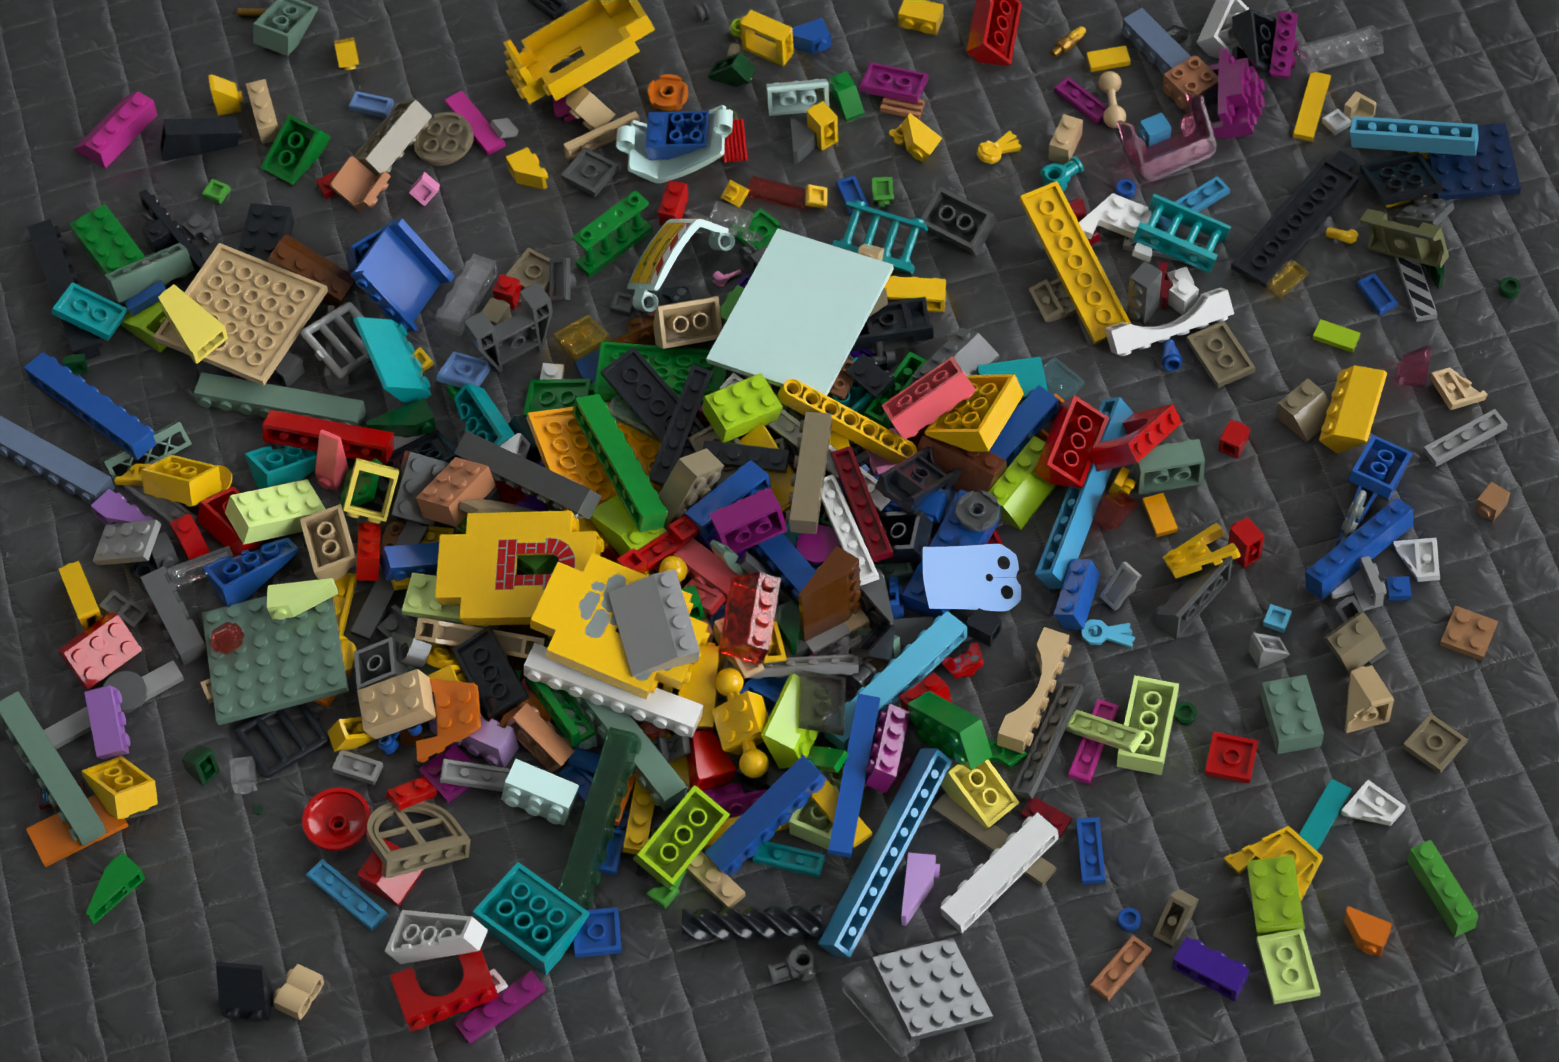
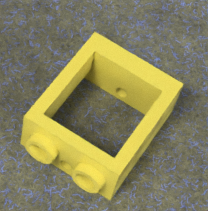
[343,458,399,524]

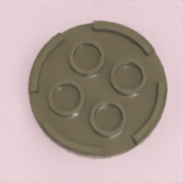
[413,112,474,166]

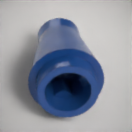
[1161,339,1183,371]

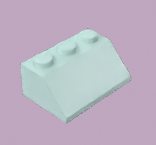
[766,79,829,116]

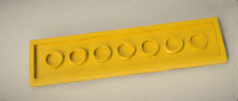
[1019,181,1131,344]

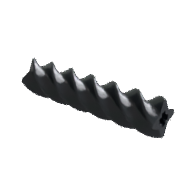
[681,905,823,942]

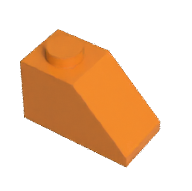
[1344,906,1392,957]

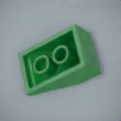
[260,114,331,185]

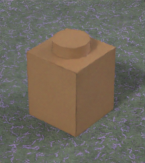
[1475,482,1510,522]

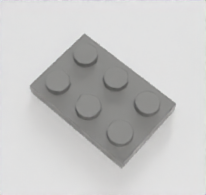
[93,520,161,565]

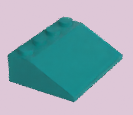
[353,317,432,405]
[473,862,589,975]

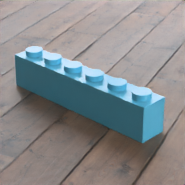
[1350,116,1479,156]

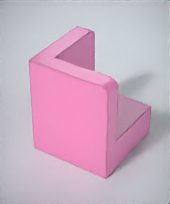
[409,172,440,206]

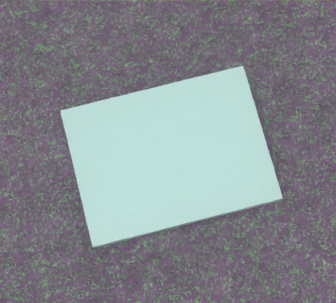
[706,229,894,396]

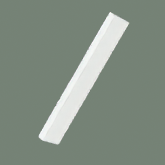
[821,474,879,586]

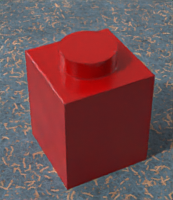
[493,274,522,310]
[1218,420,1250,459]

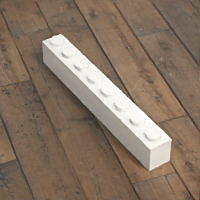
[524,643,703,738]

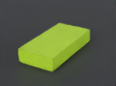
[1313,319,1361,353]

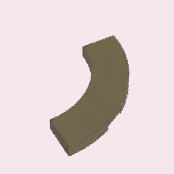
[459,499,537,513]

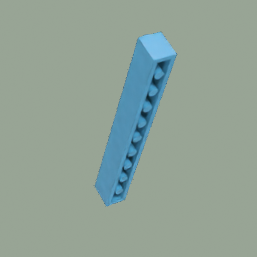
[1035,397,1134,590]
[818,748,952,958]

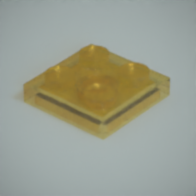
[553,314,611,360]

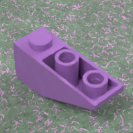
[91,489,154,525]

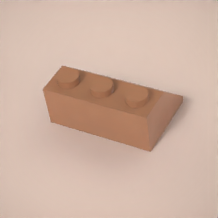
[503,703,574,773]

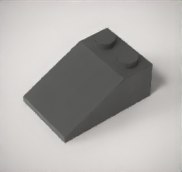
[860,569,894,629]

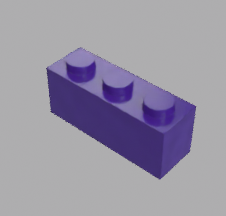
[1172,937,1250,1001]

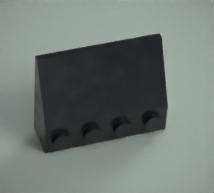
[376,429,461,503]

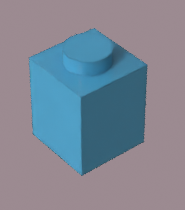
[1138,113,1171,148]

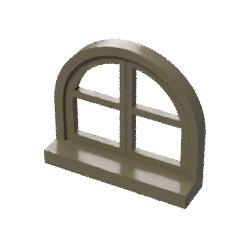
[366,801,471,879]

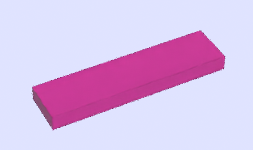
[445,91,505,156]
[1068,699,1119,785]

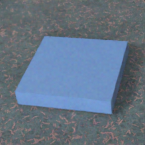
[436,352,492,388]

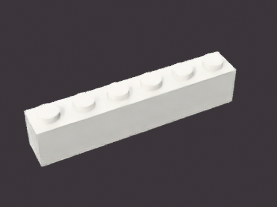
[940,812,1059,934]

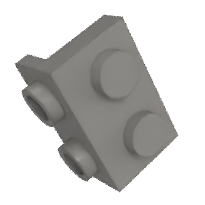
[1349,556,1387,611]

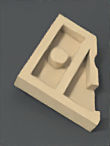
[1430,367,1488,410]

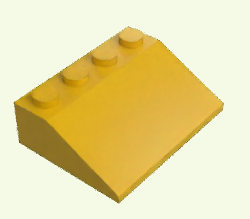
[925,374,1024,452]

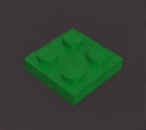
[340,459,382,508]

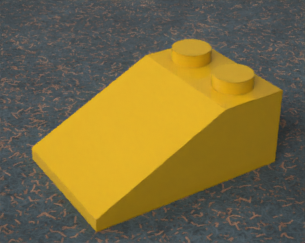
[81,756,158,819]

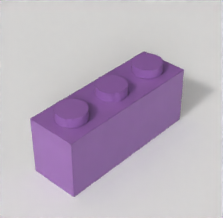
[84,685,131,760]

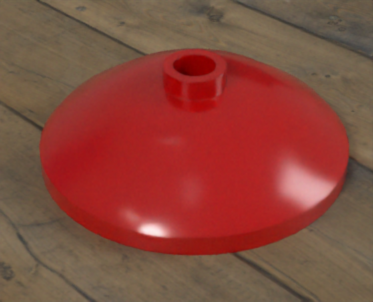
[302,787,371,851]

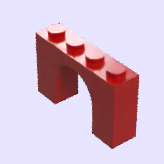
[1089,404,1182,472]
[390,948,499,1032]

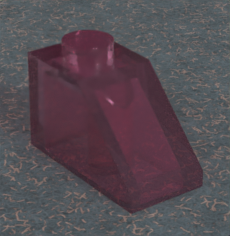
[1396,345,1431,388]

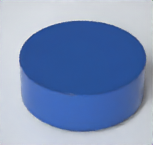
[1115,179,1136,199]
[1117,908,1141,932]

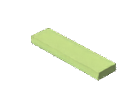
[1066,710,1146,754]

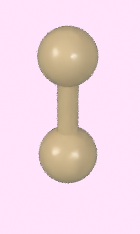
[1098,71,1126,128]

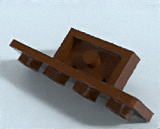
[612,310,656,345]

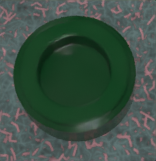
[1499,277,1521,299]
[1174,702,1197,726]

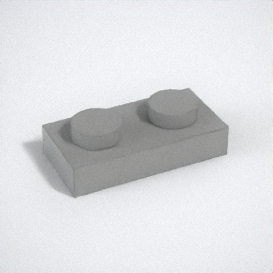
[332,749,383,785]

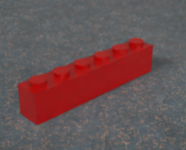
[263,410,394,465]

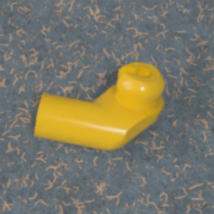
[1326,227,1358,244]

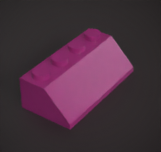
[74,91,158,169]

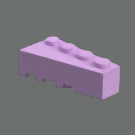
[428,710,519,768]

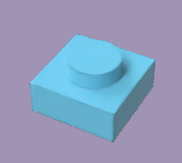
[1263,604,1292,633]

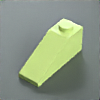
[267,578,338,620]

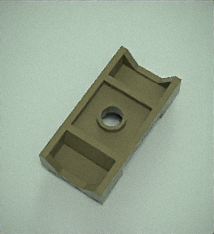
[1360,209,1449,268]

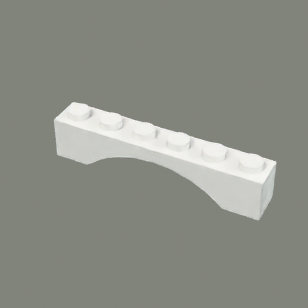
[1105,287,1234,356]

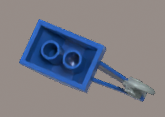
[1336,435,1413,546]

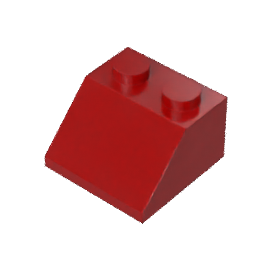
[357,838,424,907]

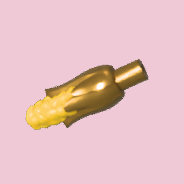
[1050,26,1086,58]

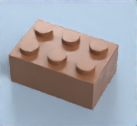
[416,457,496,527]

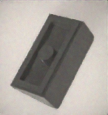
[893,616,934,646]

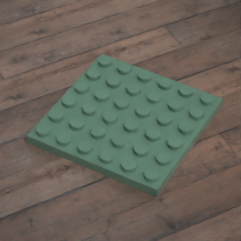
[202,596,349,725]

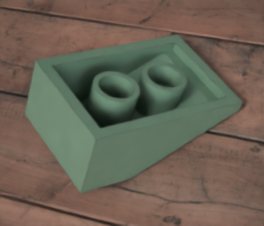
[253,0,318,56]

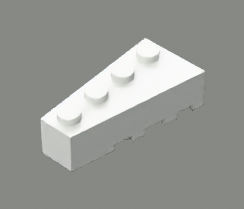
[385,910,488,964]

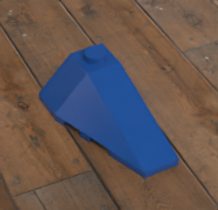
[202,538,299,608]

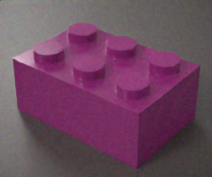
[709,487,787,554]

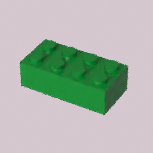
[69,204,145,280]
[907,691,993,770]

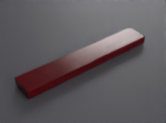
[830,446,894,563]

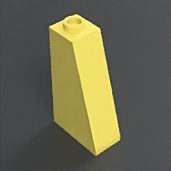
[158,284,228,364]

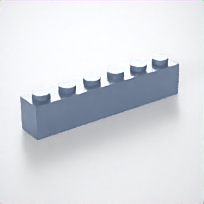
[1122,8,1218,108]

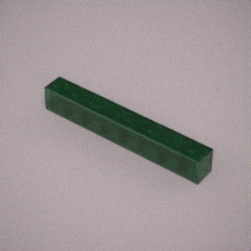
[558,727,641,910]

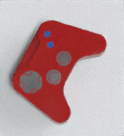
[941,642,984,679]

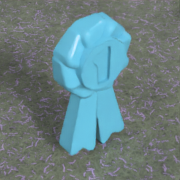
[1081,619,1135,648]

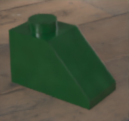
[707,52,756,87]
[770,599,801,655]
[182,745,220,786]

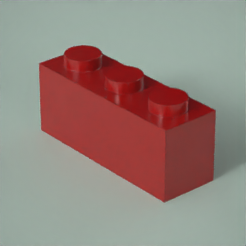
[356,522,381,581]

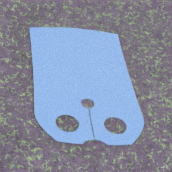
[923,544,1021,612]

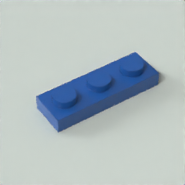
[1076,817,1106,885]

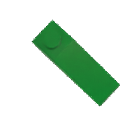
[86,853,145,925]

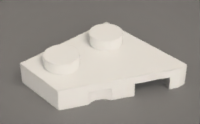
[1394,537,1440,582]
[1341,780,1405,826]

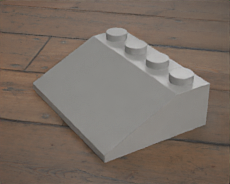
[608,569,700,677]

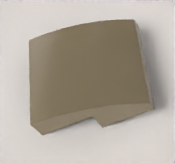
[1028,278,1077,322]

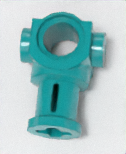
[1040,156,1084,191]

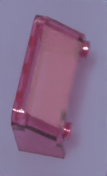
[1117,92,1217,181]

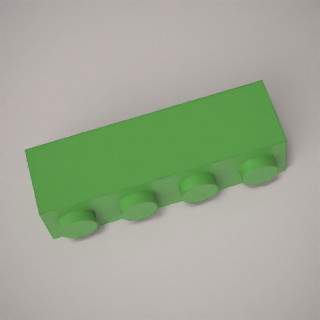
[1407,840,1479,937]

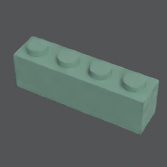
[104,243,194,303]

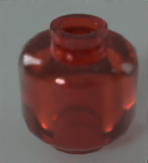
[210,622,245,655]

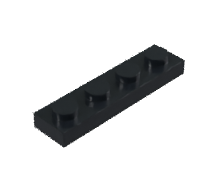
[702,440,790,473]

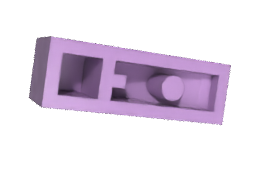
[901,853,940,926]

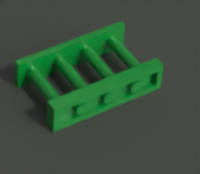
[572,190,652,278]

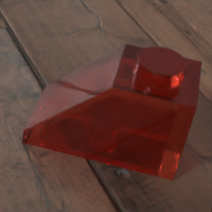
[1093,492,1139,530]

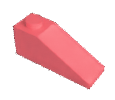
[315,430,349,492]

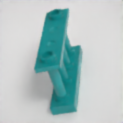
[1133,194,1231,273]
[832,200,928,276]

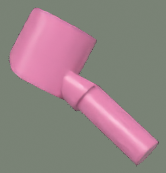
[712,269,742,287]

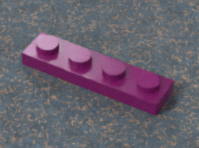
[455,970,546,1044]

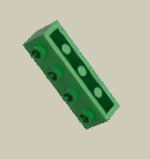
[864,352,927,429]

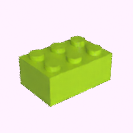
[702,373,783,443]
[1247,855,1305,936]

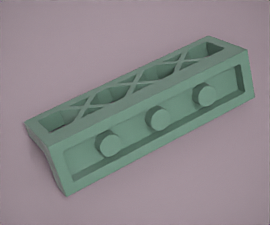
[101,421,192,483]

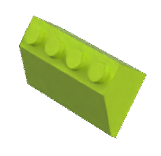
[988,436,1057,531]
[761,673,831,769]

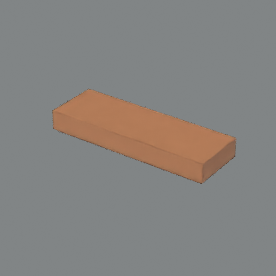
[1089,935,1152,1002]

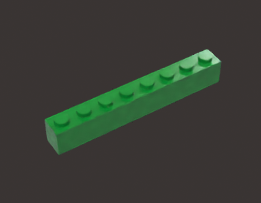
[572,394,668,532]

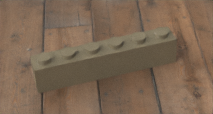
[786,412,832,534]

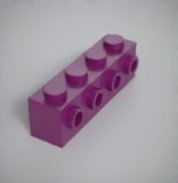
[865,704,910,793]

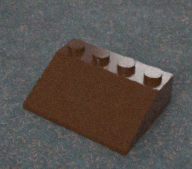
[798,546,862,642]

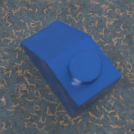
[792,18,831,54]

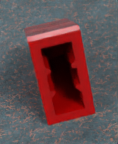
[686,728,737,791]

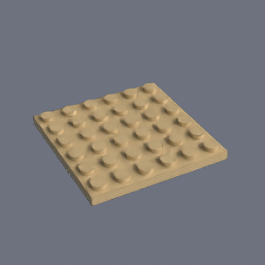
[154,243,328,386]

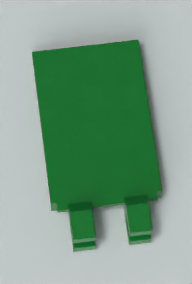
[523,379,595,417]

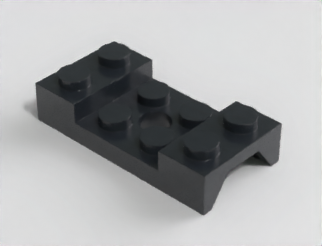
[850,297,934,352]
[875,446,962,513]

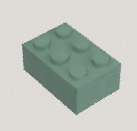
[1133,439,1205,494]
[1260,675,1324,754]

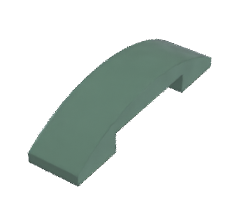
[710,540,776,578]

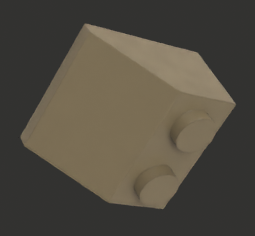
[1276,378,1330,443]
[1323,612,1386,675]

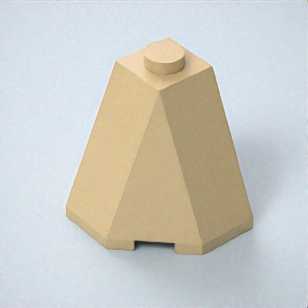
[1345,666,1394,733]

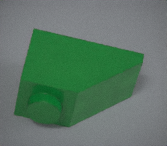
[829,71,865,122]

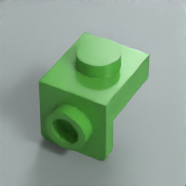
[872,177,894,207]

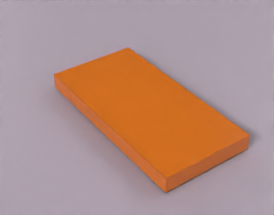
[26,795,128,868]

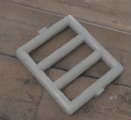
[301,302,371,379]

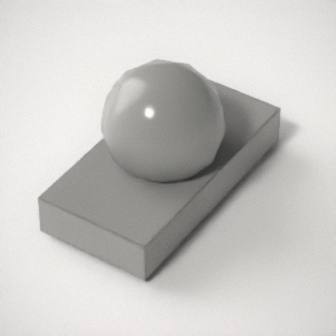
[1099,562,1142,610]

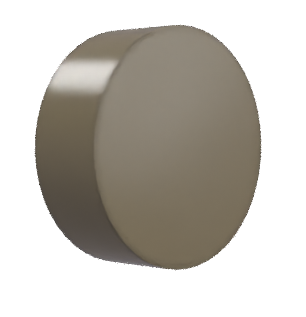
[727,43,740,57]

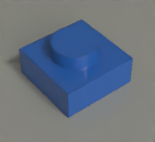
[1386,576,1412,601]

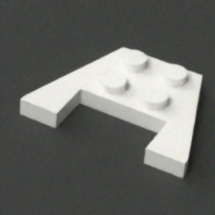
[1079,193,1152,262]

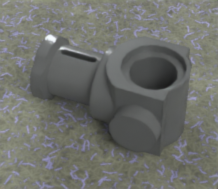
[766,946,815,985]

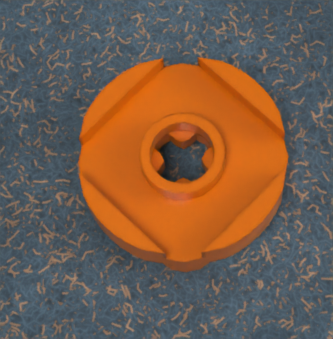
[648,74,688,111]

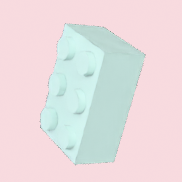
[501,759,579,826]

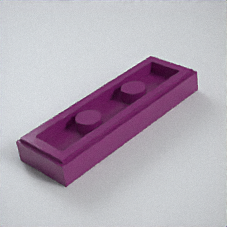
[1054,77,1108,126]

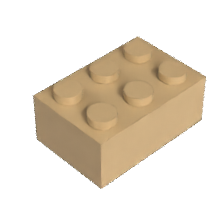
[357,669,436,739]

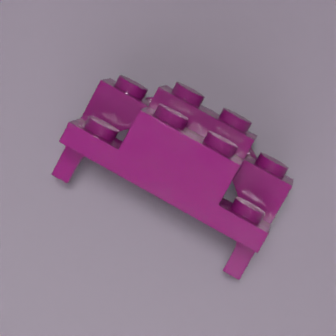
[1208,48,1265,139]

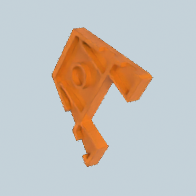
[416,679,481,763]

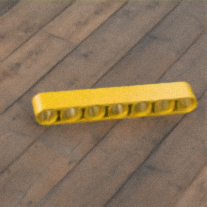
[778,379,917,464]

